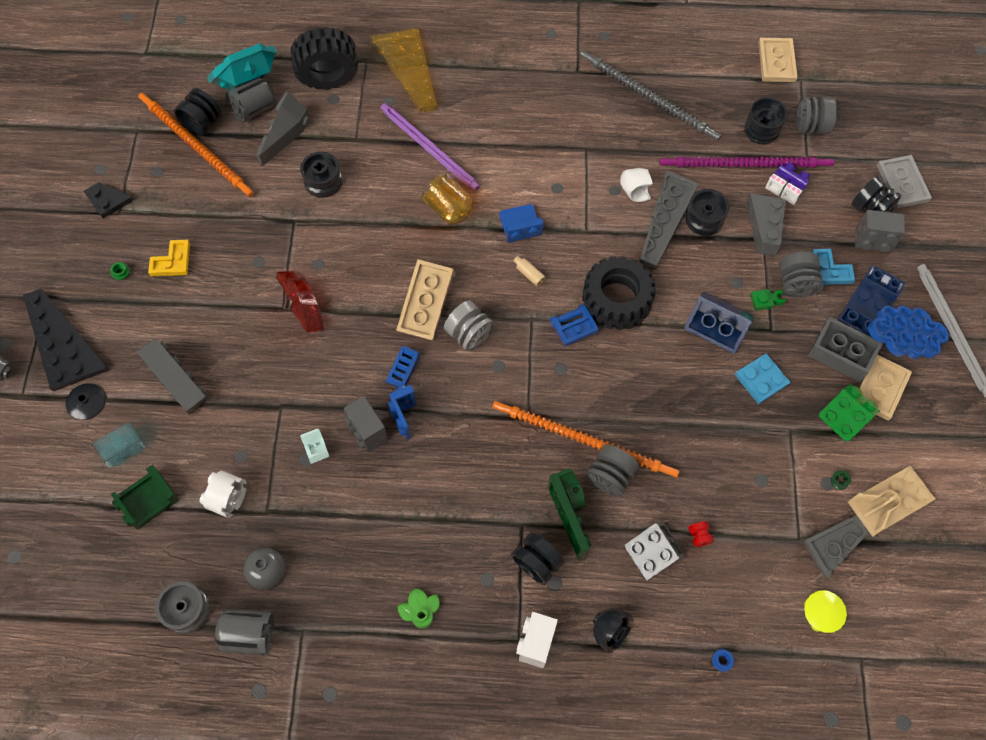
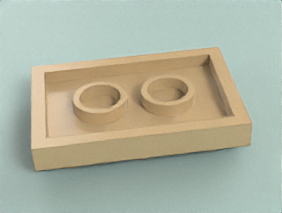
[758,38,797,82]
[859,355,912,421]

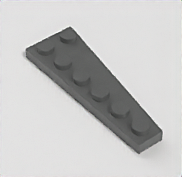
[639,170,699,269]

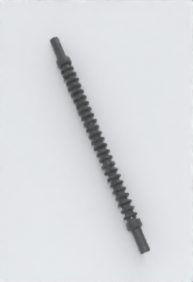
[580,50,721,141]

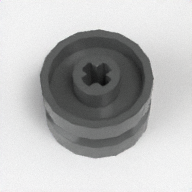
[155,582,211,634]

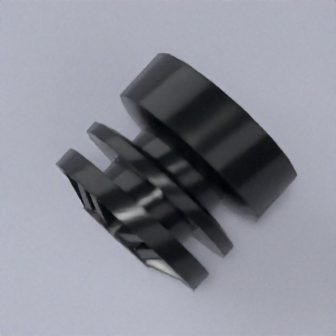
[173,88,221,136]
[744,97,787,145]
[851,176,902,213]

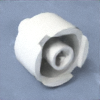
[200,471,247,518]

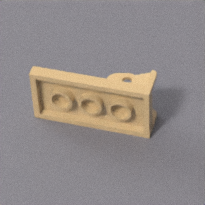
[396,259,455,341]
[848,466,935,537]

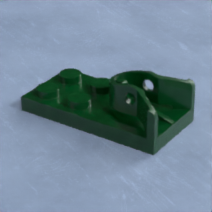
[547,469,591,561]

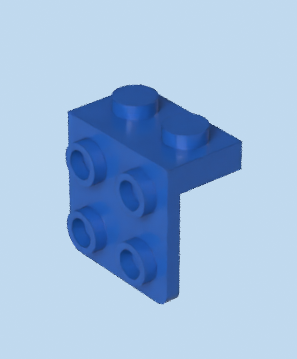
[499,204,543,243]
[388,385,416,440]

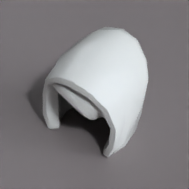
[620,168,653,202]

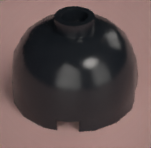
[593,608,634,653]

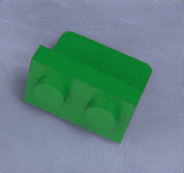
[819,384,880,441]

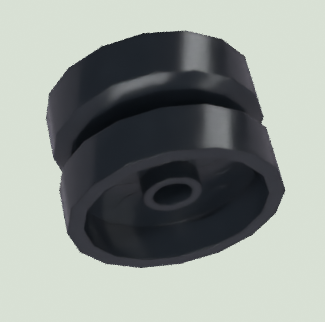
[300,152,342,198]
[685,189,729,236]
[511,532,564,586]

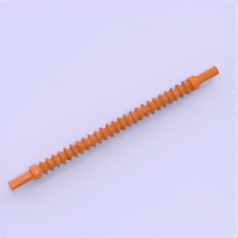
[138,93,254,197]
[492,401,679,478]

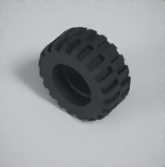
[291,27,358,90]
[582,256,656,330]

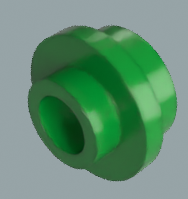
[110,262,130,280]

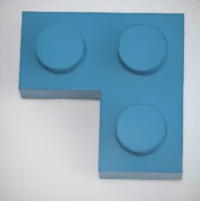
[812,249,855,285]

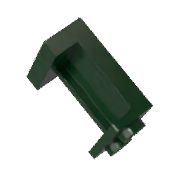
[111,464,179,529]

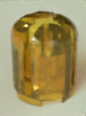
[421,173,473,225]

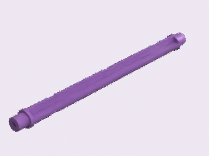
[381,103,480,191]

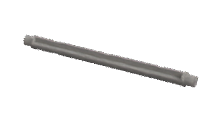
[917,264,986,398]

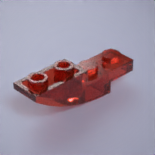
[276,271,324,332]

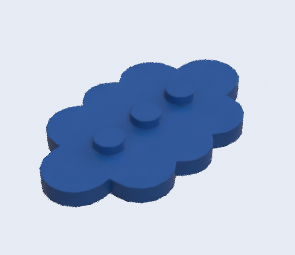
[868,306,949,359]

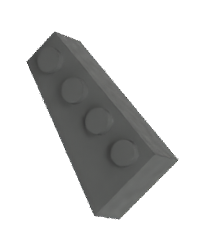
[136,338,207,415]

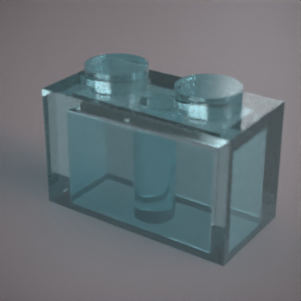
[93,422,146,468]

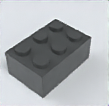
[808,317,883,382]

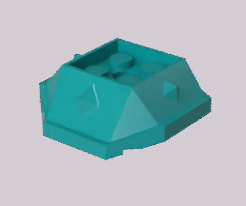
[207,43,277,90]

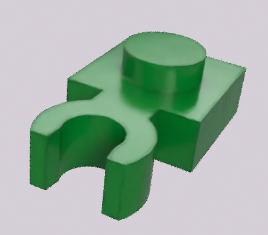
[750,289,786,311]

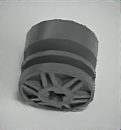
[796,96,837,134]
[779,252,823,298]
[585,444,639,497]

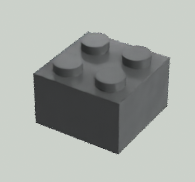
[855,210,905,252]
[343,396,388,453]

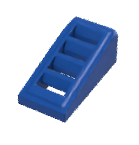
[386,346,420,388]

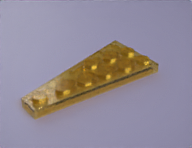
[370,28,437,112]

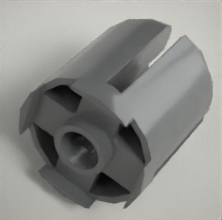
[225,77,275,123]
[215,608,275,655]

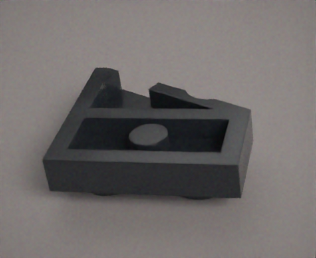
[83,182,133,219]

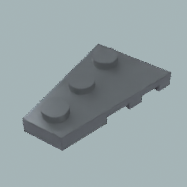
[803,515,869,579]

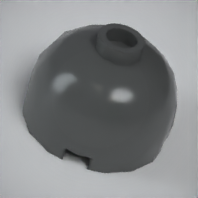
[243,547,286,590]

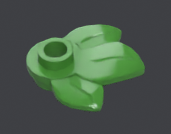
[398,588,440,628]

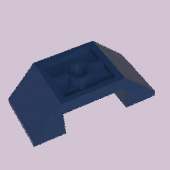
[838,265,906,337]

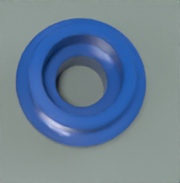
[712,649,734,672]

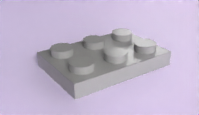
[877,155,932,209]

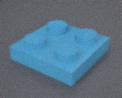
[735,353,791,405]

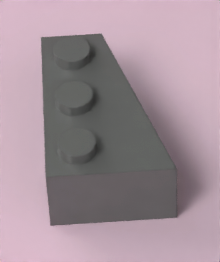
[745,193,786,256]

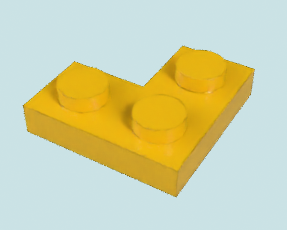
[148,240,190,276]

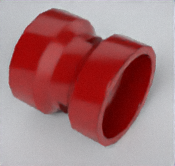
[688,521,714,548]

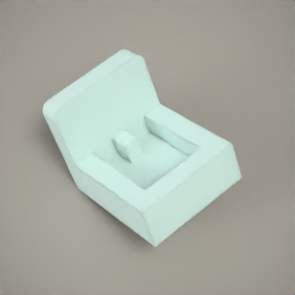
[300,429,330,464]

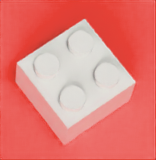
[516,612,557,668]

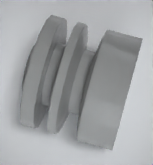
[444,300,495,352]

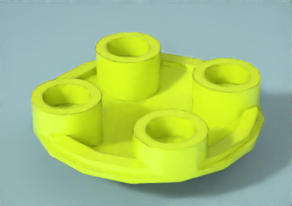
[804,591,847,633]

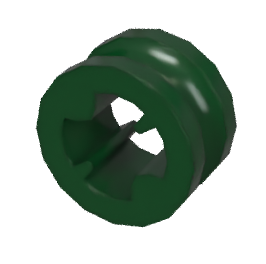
[831,470,851,490]

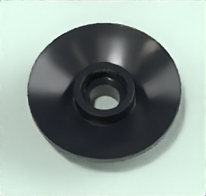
[66,384,106,420]

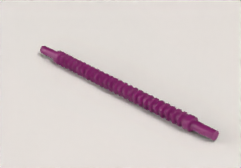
[659,156,834,168]

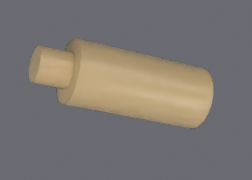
[514,256,546,287]

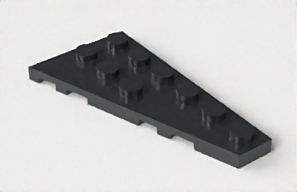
[23,289,109,392]

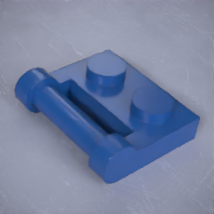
[550,304,599,347]

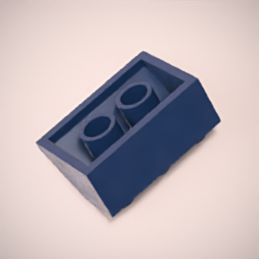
[684,291,755,354]

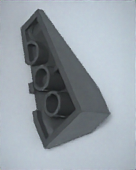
[256,91,310,166]

